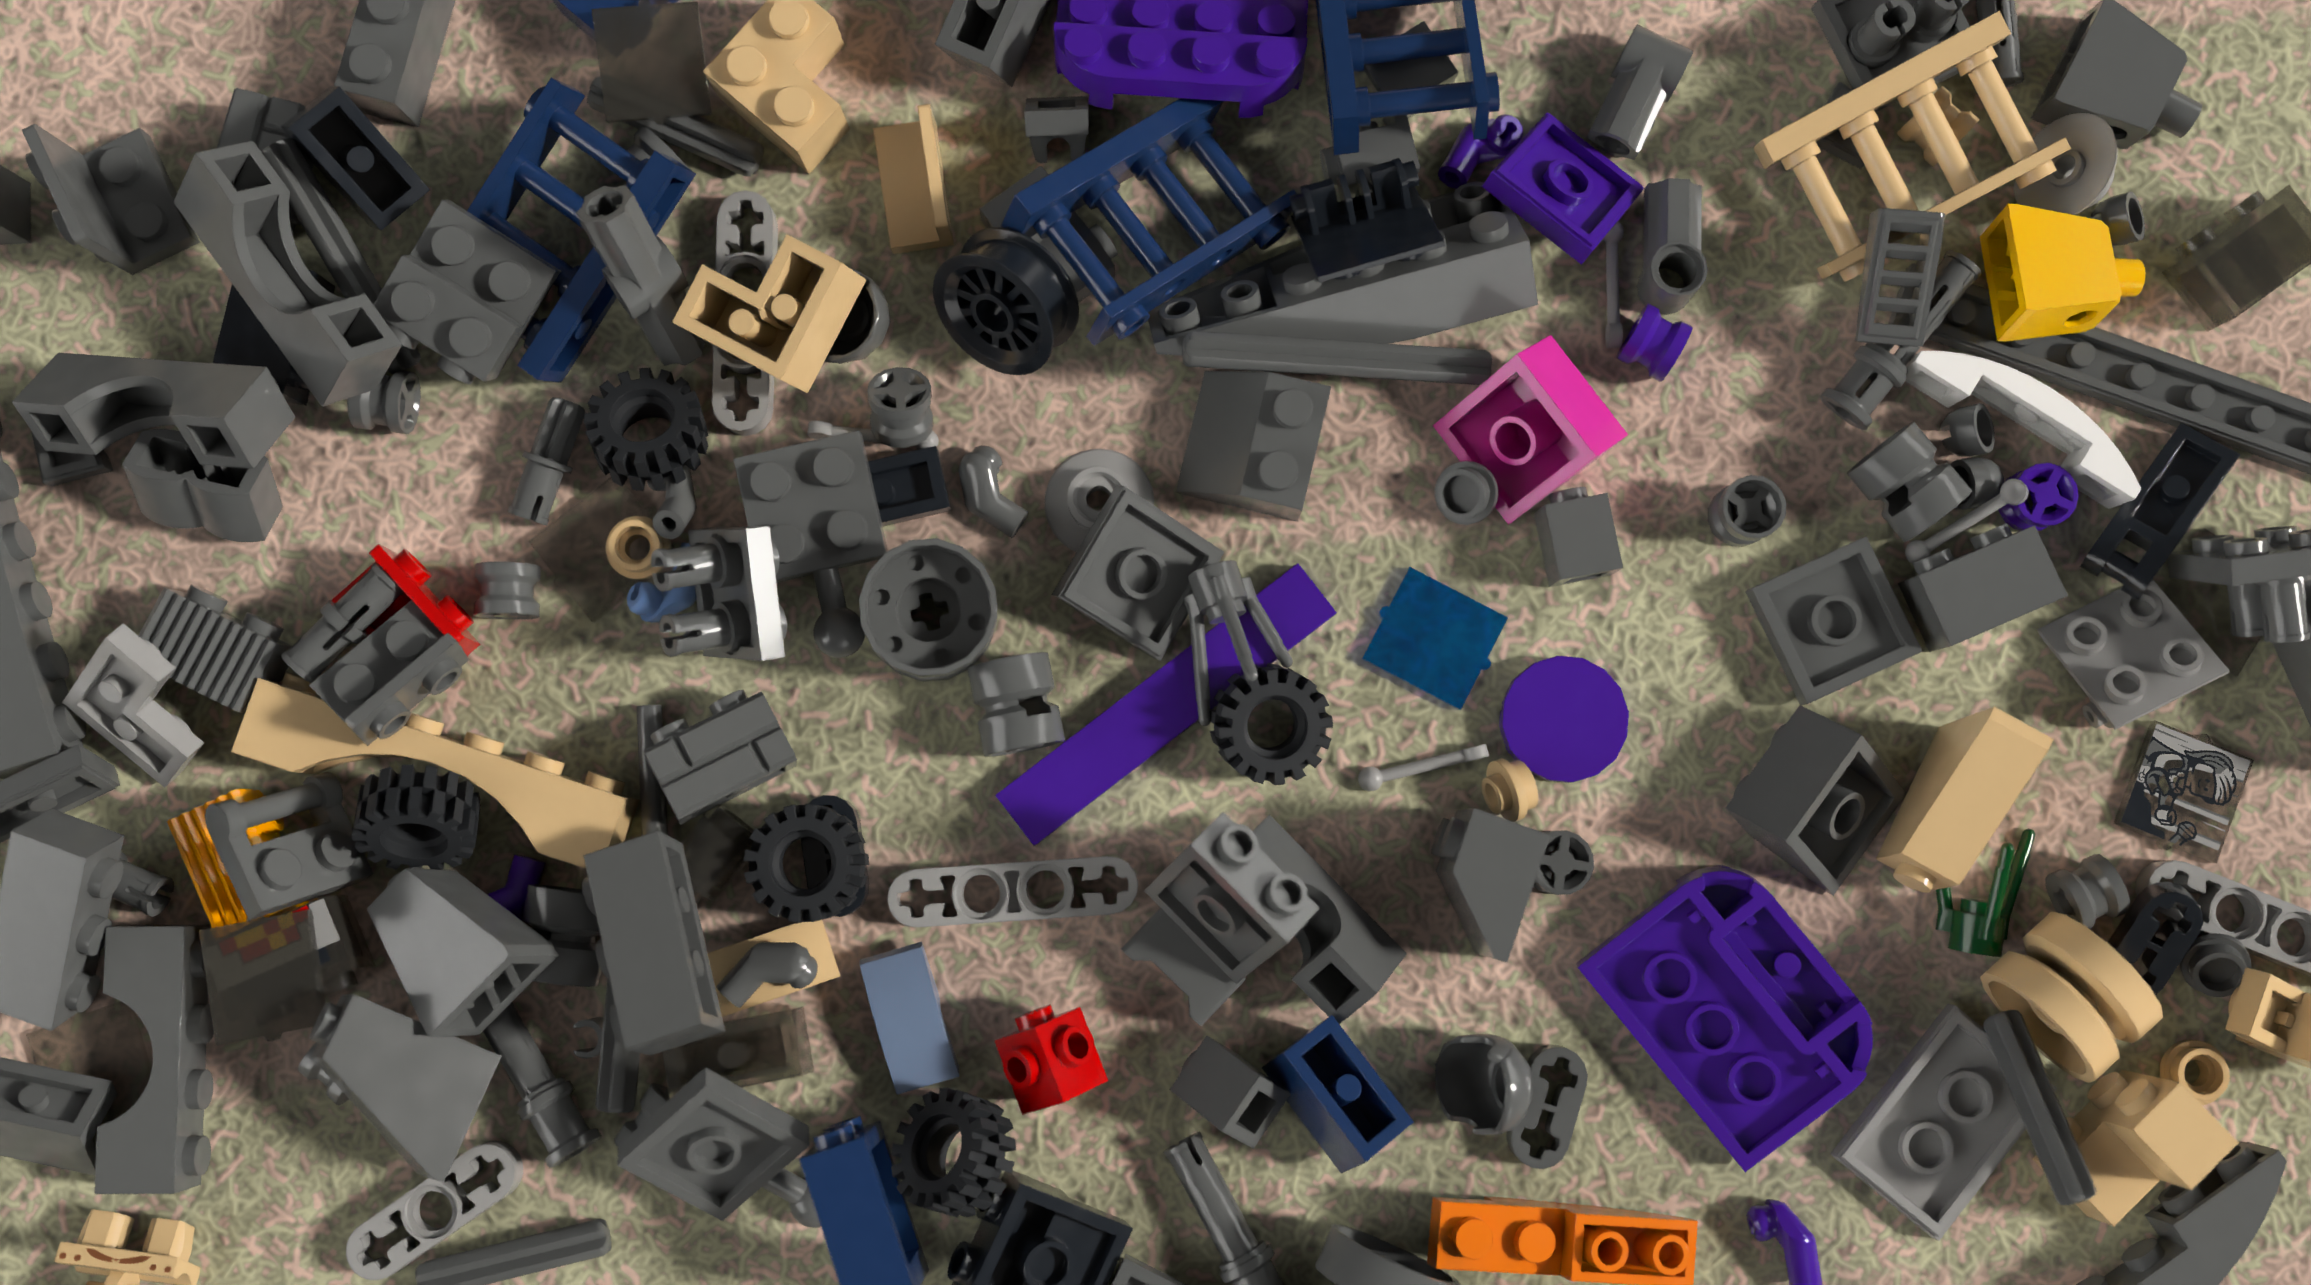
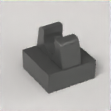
[1024,96,1089,163]

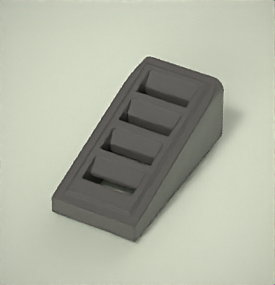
[1855,208,1945,347]

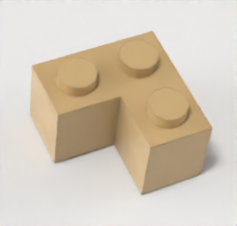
[703,0,850,174]
[672,234,866,393]
[2033,1070,2239,1226]

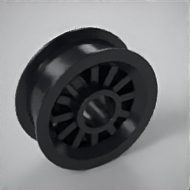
[933,227,1079,375]

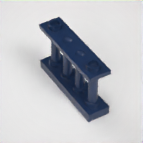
[1315,0,1500,155]
[467,77,696,383]
[1001,98,1297,346]

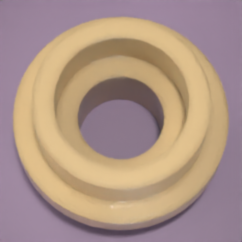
[606,516,671,580]
[1482,758,1538,822]
[2159,1040,2230,1105]

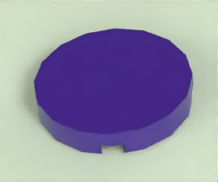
[1499,656,1629,783]

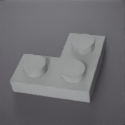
[62,623,204,788]

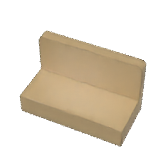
[873,104,954,254]

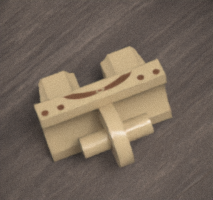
[54,1209,200,1285]

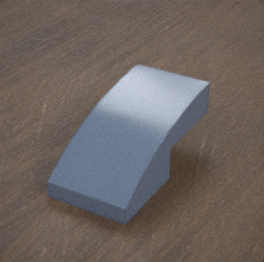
[859,942,959,1095]

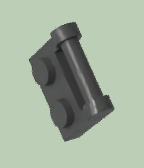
[205,772,374,920]

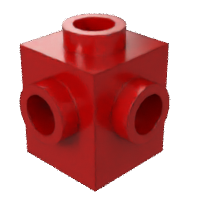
[994,1004,1108,1115]

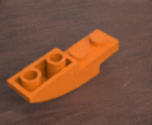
[1427,1196,1698,1285]

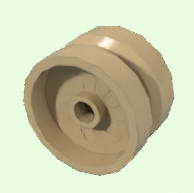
[1980,911,2163,1083]

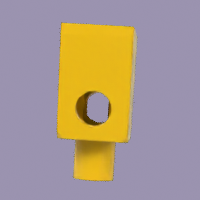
[1979,204,2145,341]

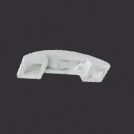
[1906,351,2141,509]

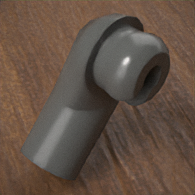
[958,445,1029,538]
[716,942,818,1008]

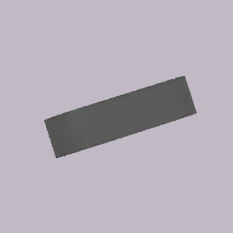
[1506,1044,1588,1169]

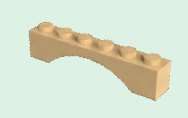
[231,672,639,868]

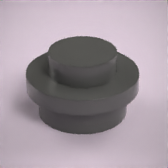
[1435,461,1498,525]
[2179,933,2251,997]

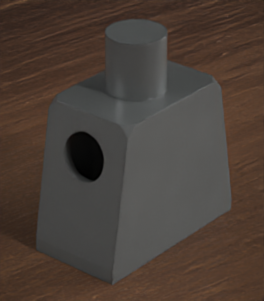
[2031,0,2203,149]

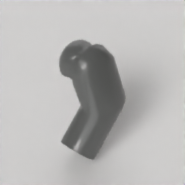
[647,466,697,539]

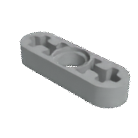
[346,1141,523,1280]

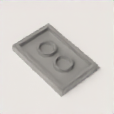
[1830,1004,2057,1241]

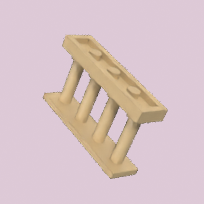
[1753,11,2071,282]

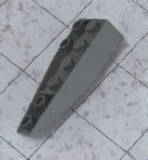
[1148,182,1538,356]

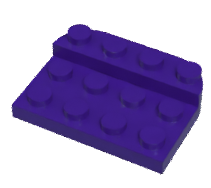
[1054,0,1308,118]
[1576,865,1873,1172]

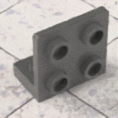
[22,124,200,275]

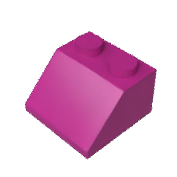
[1433,335,1628,525]

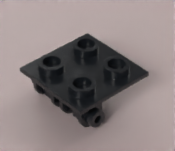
[1289,158,1445,283]

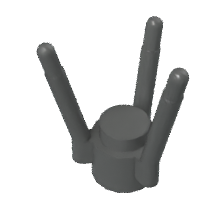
[1183,560,1293,726]

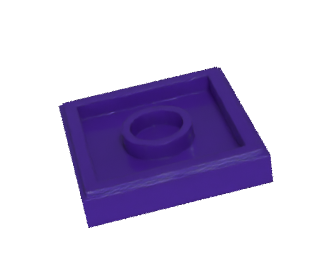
[1482,112,1645,265]

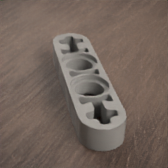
[712,190,778,436]
[887,856,1138,927]
[2135,860,2311,977]

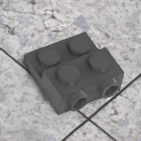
[373,200,561,384]
[1144,812,1320,984]

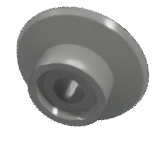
[2013,113,2118,215]
[1045,449,1154,552]

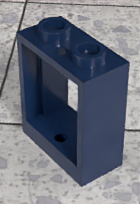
[799,1116,929,1285]

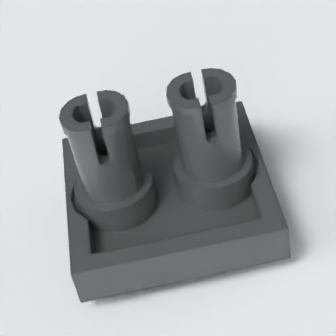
[1811,0,1970,112]
[651,526,787,661]
[2167,526,2311,643]

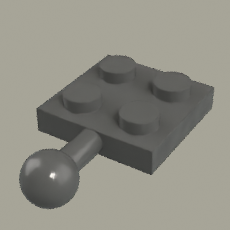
[733,430,888,658]
[617,1067,821,1228]

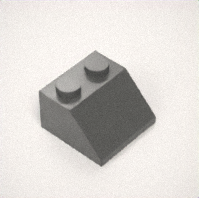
[1176,371,1332,521]
[1725,705,1907,896]
[1431,808,1550,963]

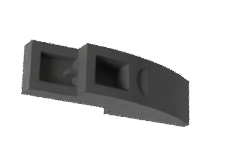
[2076,1142,2287,1285]

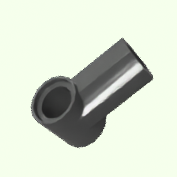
[1587,24,1693,160]
[1637,178,1708,315]

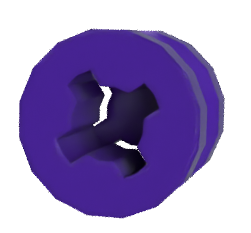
[1616,303,1693,382]
[1998,463,2079,531]

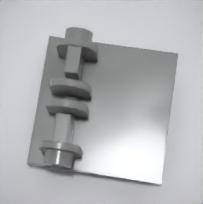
[2037,580,2230,730]

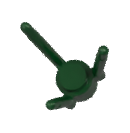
[1935,828,2036,957]

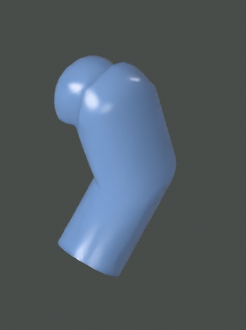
[627,543,696,623]

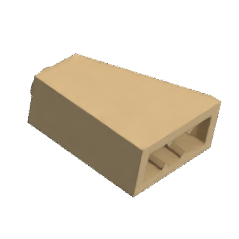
[1876,707,2054,893]

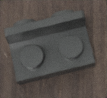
[309,600,469,746]

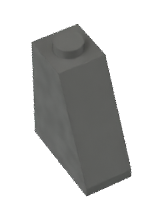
[367,867,559,1037]
[309,994,502,1182]

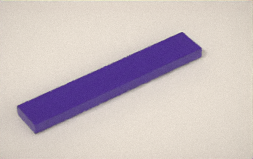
[995,563,1337,846]

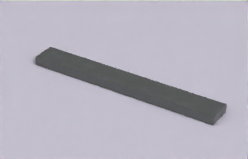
[1888,263,2311,475]

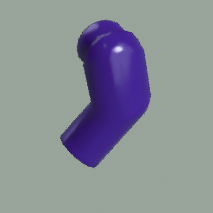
[1438,114,1523,189]

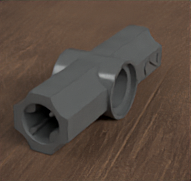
[576,185,708,366]

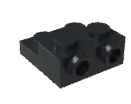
[948,1170,1133,1285]

